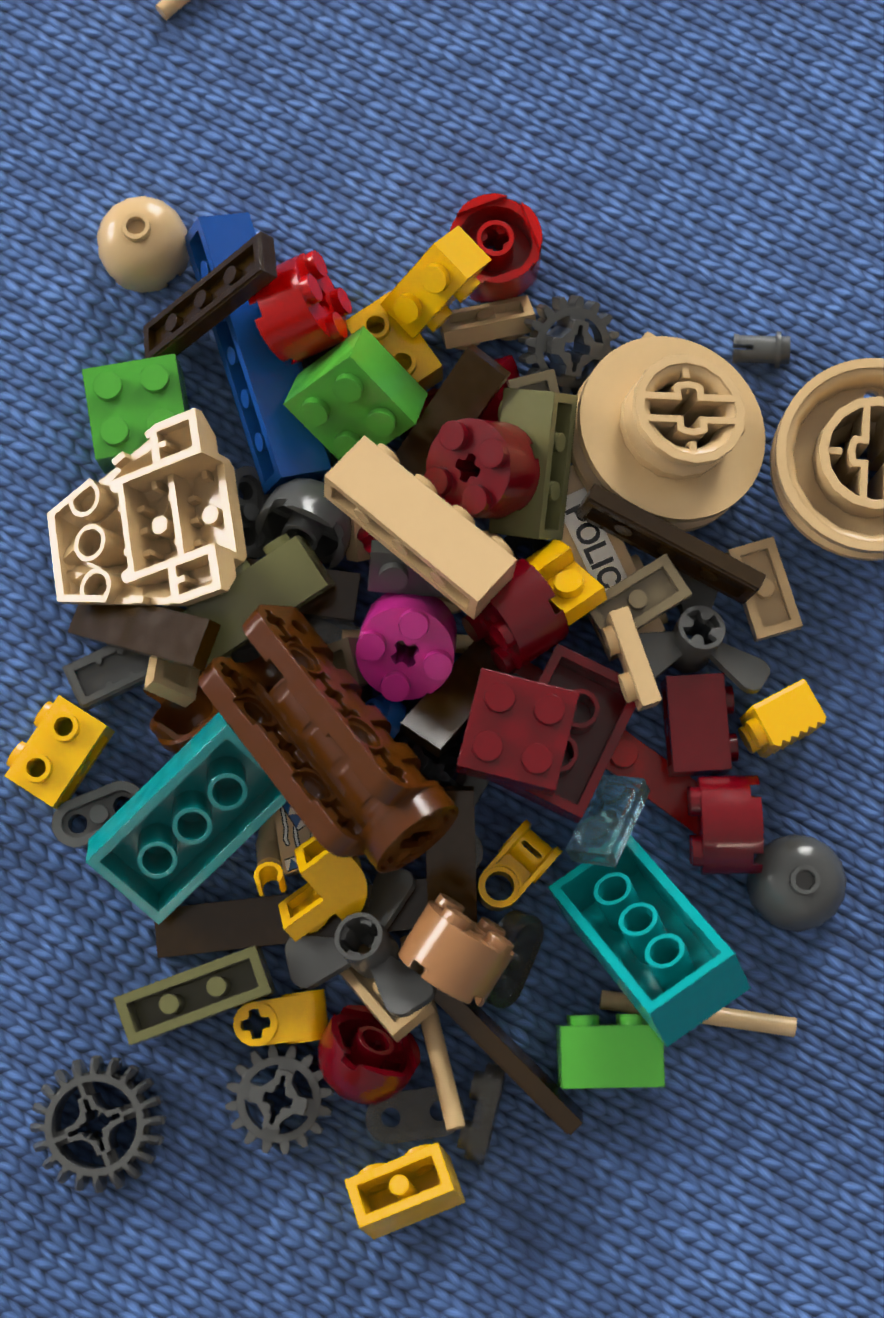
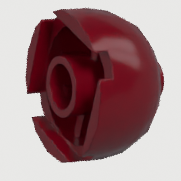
[318,1005,421,1105]

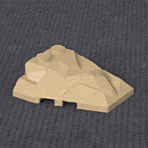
[47,408,247,606]

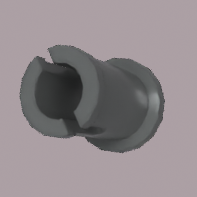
[732,331,791,369]

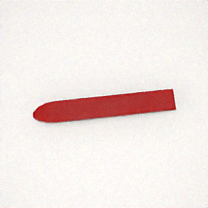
[514,662,698,835]

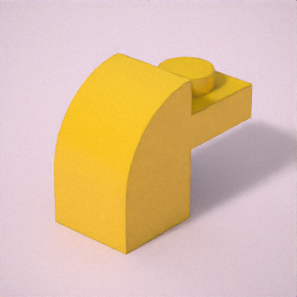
[525,539,607,626]
[278,835,367,942]

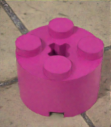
[356,593,457,702]

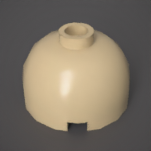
[97,196,189,293]

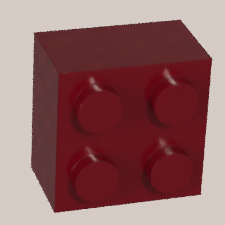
[456,668,580,797]

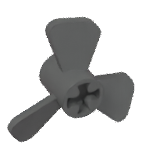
[638,570,770,694]
[285,869,436,1017]

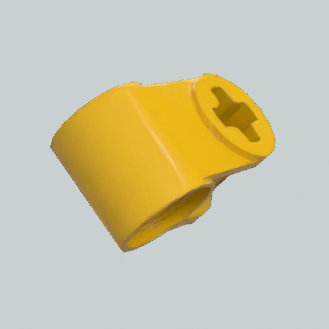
[476,819,563,912]
[233,989,329,1047]

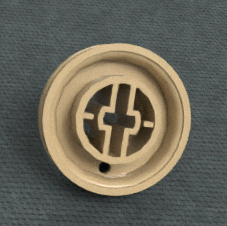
[571,336,765,532]
[770,358,884,561]

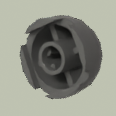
[255,478,352,569]
[746,834,847,932]

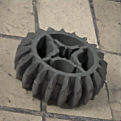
[30,1055,166,1193]

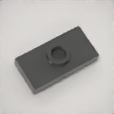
[62,645,150,712]

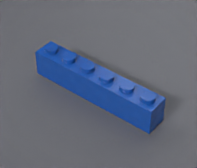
[185,212,331,495]

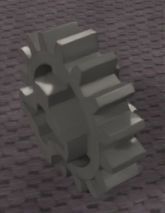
[518,295,620,395]
[225,1044,334,1155]

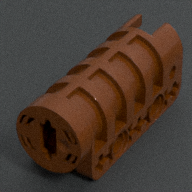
[197,605,459,873]

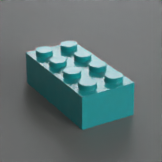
[86,712,287,925]
[548,832,751,1047]

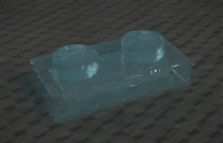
[566,774,650,867]

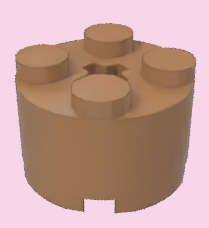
[397,893,514,1007]

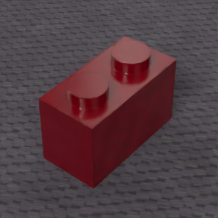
[661,673,739,777]

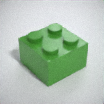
[283,326,428,460]
[82,353,189,474]
[556,1013,665,1089]

